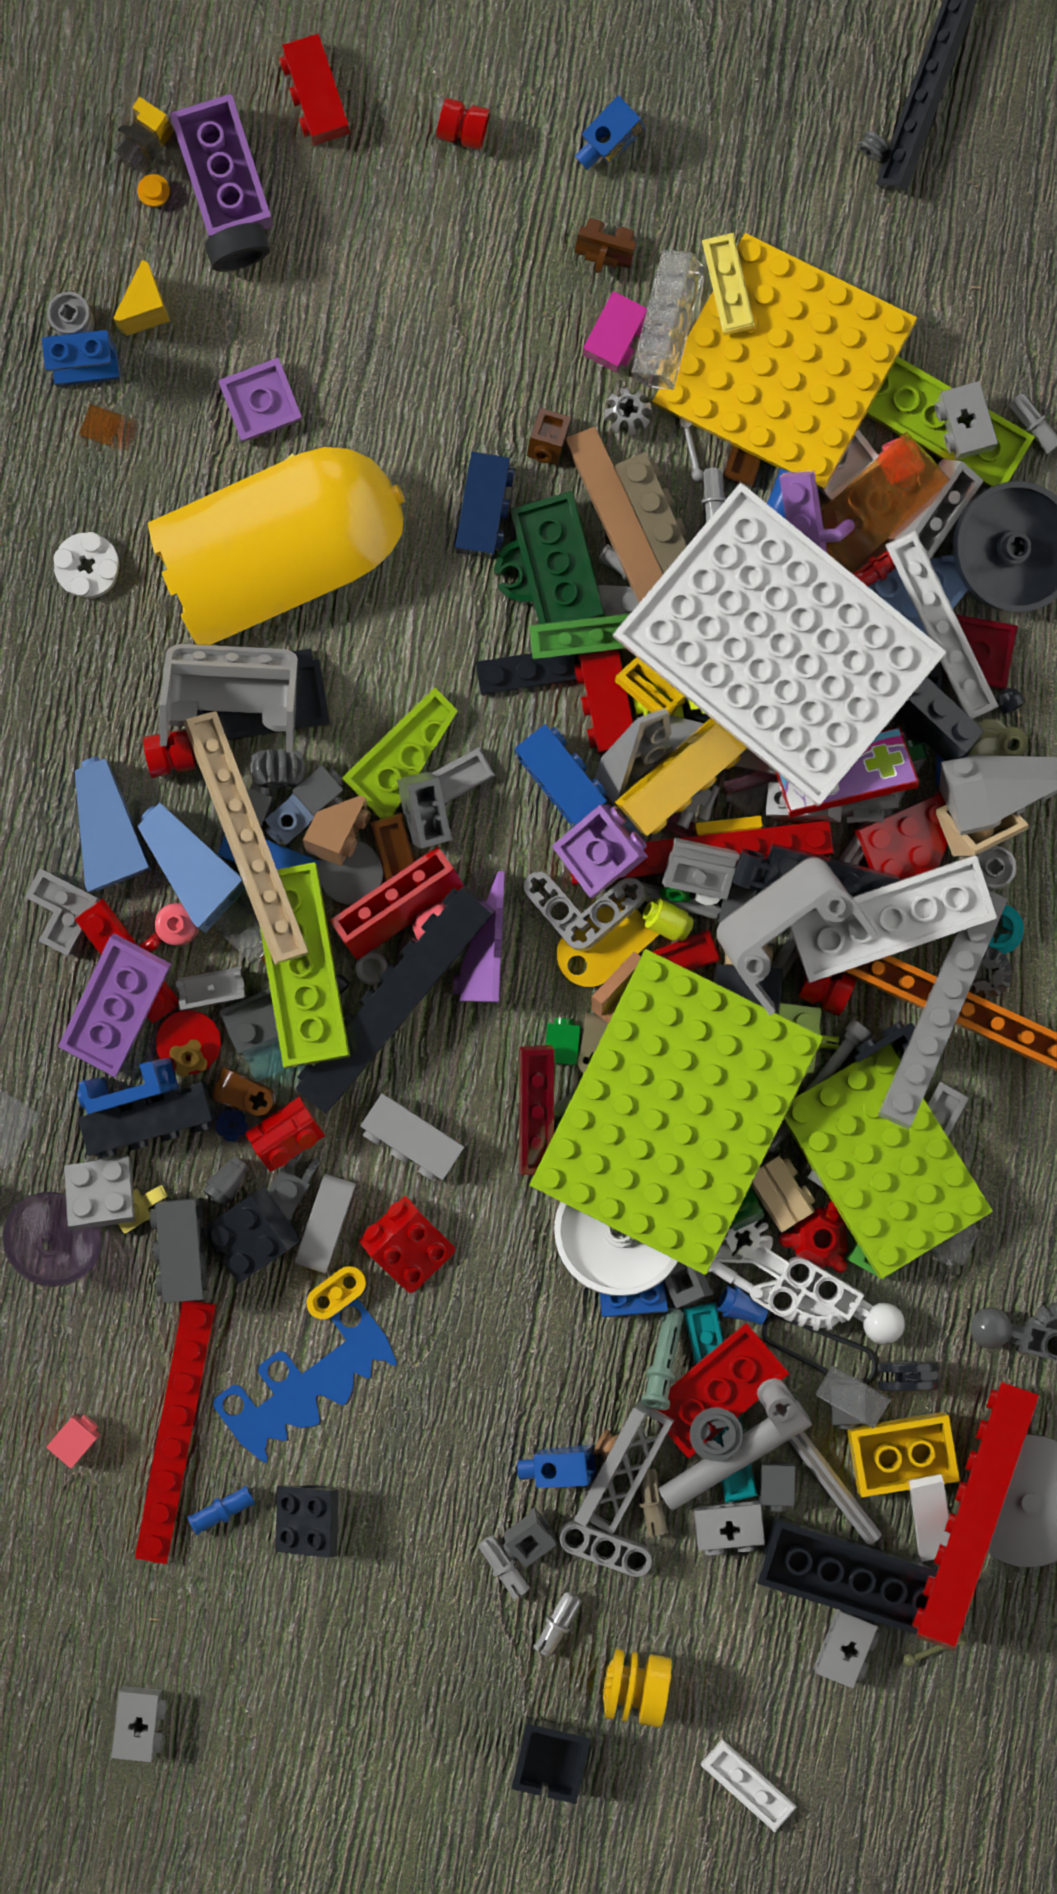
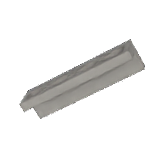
[574,1401,674,1535]

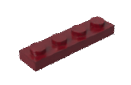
[519,1045,554,1176]

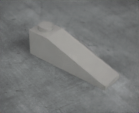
[595,709,674,806]

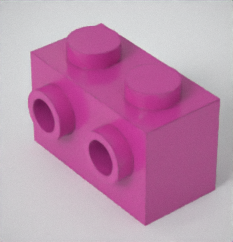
[582,291,650,373]

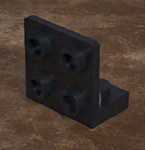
[851,1021,915,1063]

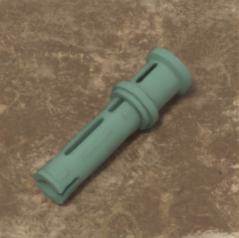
[641,1308,684,1410]

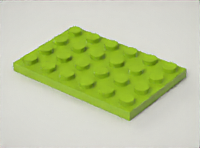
[783,1043,993,1279]

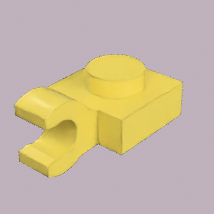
[118,1185,168,1234]

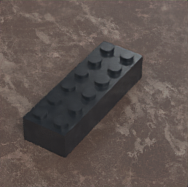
[755,1515,939,1634]

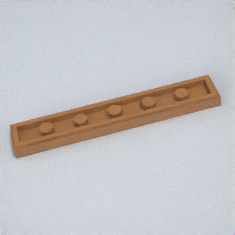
[565,426,663,603]

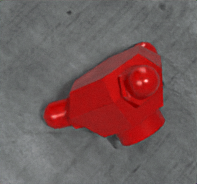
[779,1200,848,1274]

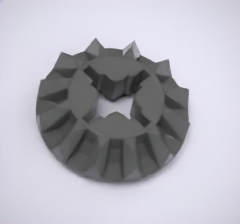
[969,947,1012,1000]
[690,1408,743,1461]

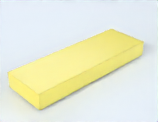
[702,233,755,336]

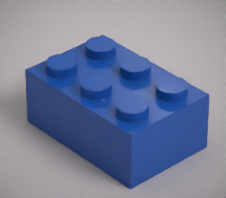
[514,724,607,828]

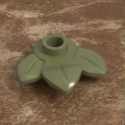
[965,719,1028,757]

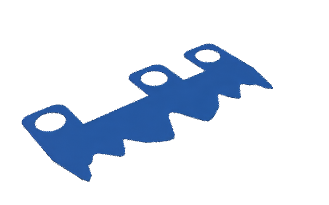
[213,1298,397,1463]

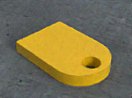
[557,896,659,987]

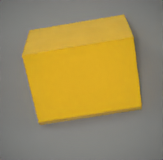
[113,260,170,336]

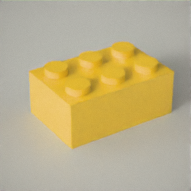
[847,1412,960,1497]

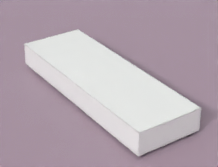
[909,1474,950,1562]
[700,1739,797,1832]

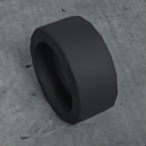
[205,223,270,272]

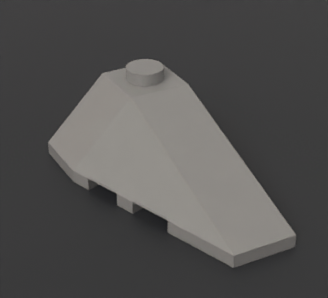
[939,755,1057,836]

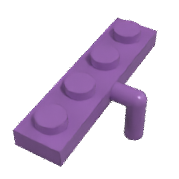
[779,471,855,553]

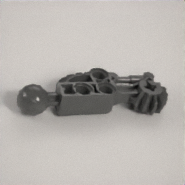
[970,1302,1057,1361]

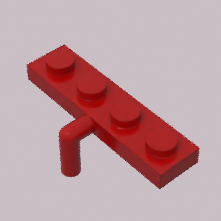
[74,898,179,1024]

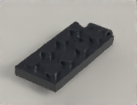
[732,843,901,911]

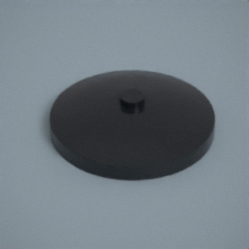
[953,481,1057,613]

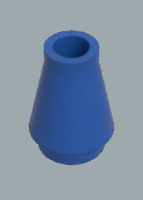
[717,1286,768,1325]

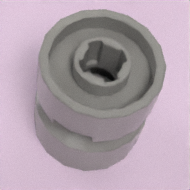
[47,292,95,336]
[976,846,1017,891]

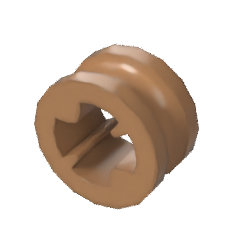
[592,1428,619,1461]

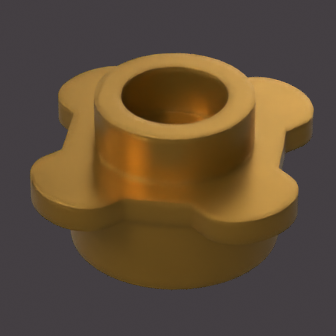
[170,1040,207,1077]

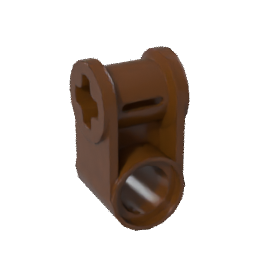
[211,1067,277,1116]

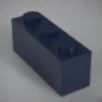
[455,451,515,559]

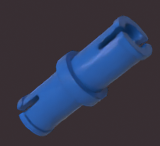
[187,1486,256,1535]

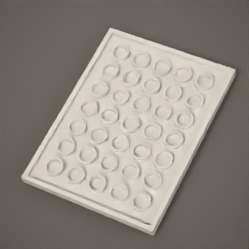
[613,483,946,806]

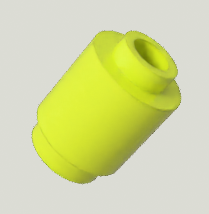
[643,898,693,941]

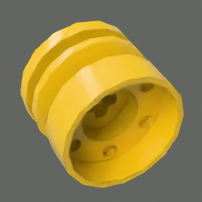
[603,1648,672,1728]

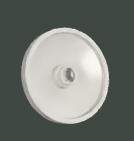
[554,1202,678,1296]

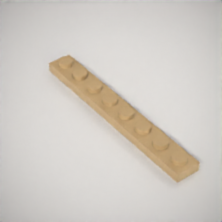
[183,711,308,965]

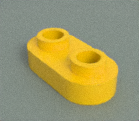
[306,1266,366,1319]

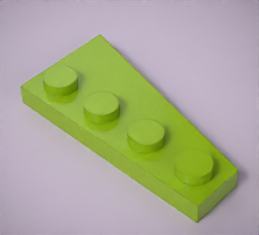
[341,687,458,819]

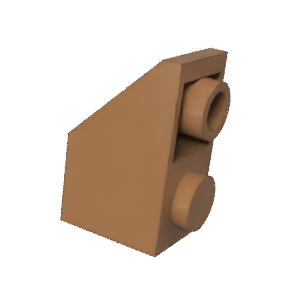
[303,796,371,866]

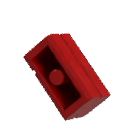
[245,1097,325,1173]

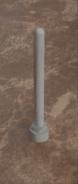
[768,1019,873,1152]

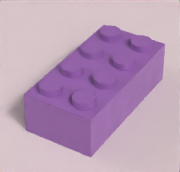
[170,94,274,237]

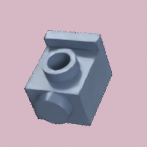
[265,793,314,846]

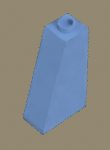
[75,756,152,894]
[137,802,246,933]

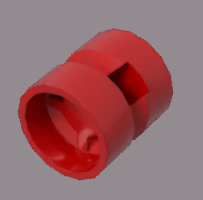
[436,97,491,151]
[143,729,197,778]
[797,972,857,1016]

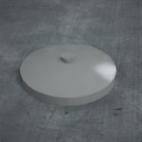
[963,1434,1057,1567]

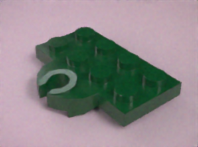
[494,491,606,624]

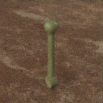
[903,1632,968,1667]

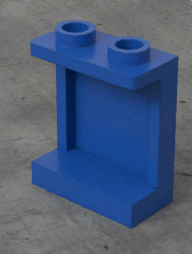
[41,330,120,387]
[77,1057,179,1114]

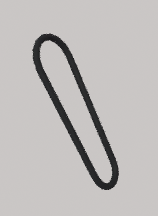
[761,1315,877,1385]

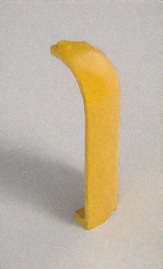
[148,447,405,645]

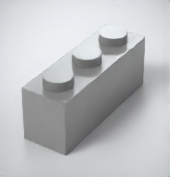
[888,459,984,560]
[360,1093,465,1182]

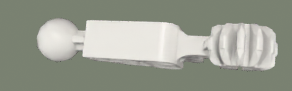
[708,1221,905,1345]

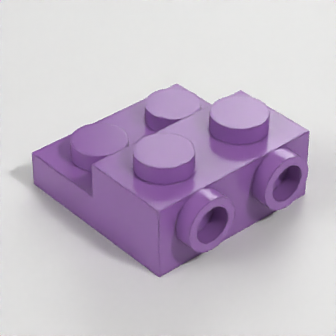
[552,804,648,898]

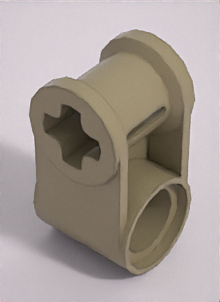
[577,1013,608,1075]

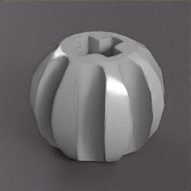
[604,387,652,436]

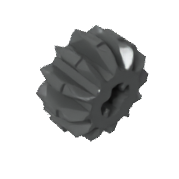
[250,749,305,789]

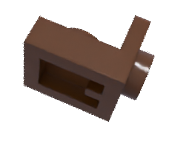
[527,408,571,465]

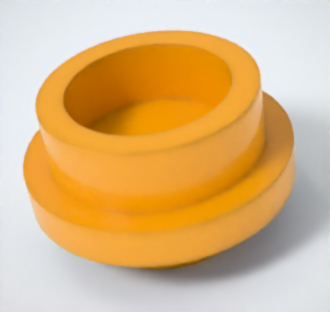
[137,174,170,207]

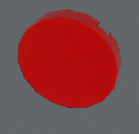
[156,1010,222,1075]

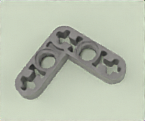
[524,872,646,952]

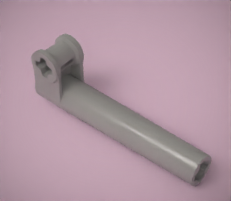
[658,1378,813,1511]

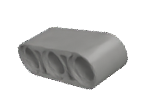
[295,1173,356,1274]
[559,1520,652,1577]

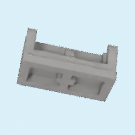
[176,966,248,1011]

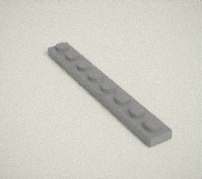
[878,890,1008,1129]

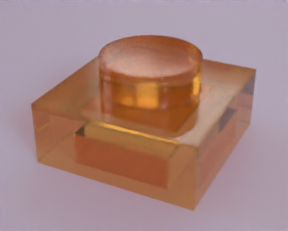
[79,404,122,447]

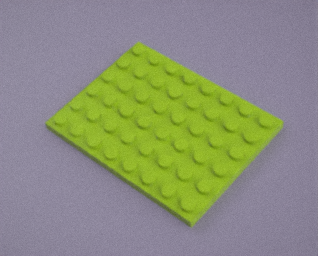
[529,949,824,1275]

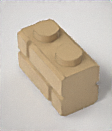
[751,1155,816,1232]

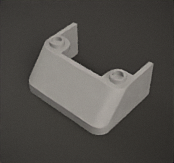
[160,644,298,752]
[717,857,879,1015]

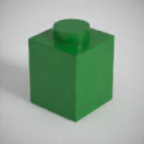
[545,1017,580,1065]

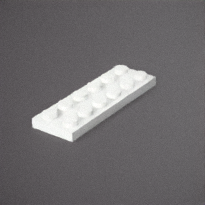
[790,855,997,983]

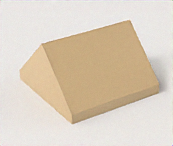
[936,805,1029,856]

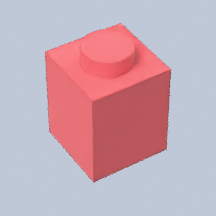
[46,1414,101,1469]

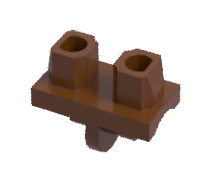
[574,218,636,274]

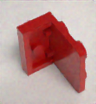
[358,1195,456,1293]

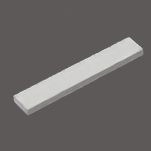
[886,530,998,719]

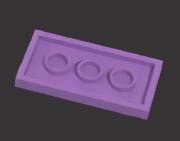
[58,934,172,1077]

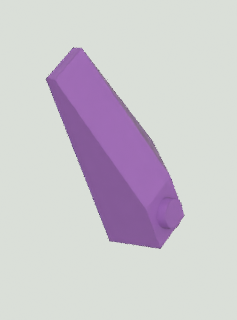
[453,871,505,1003]

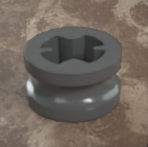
[857,131,890,162]

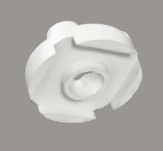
[53,532,120,599]

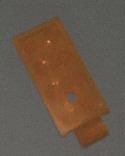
[821,431,951,573]

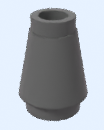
[203,1156,249,1207]

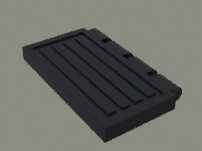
[197,648,330,741]

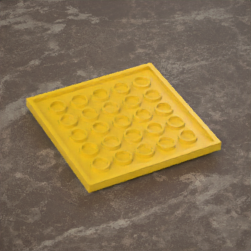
[652,233,917,491]

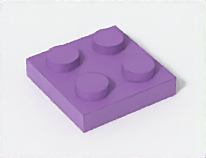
[218,357,303,443]

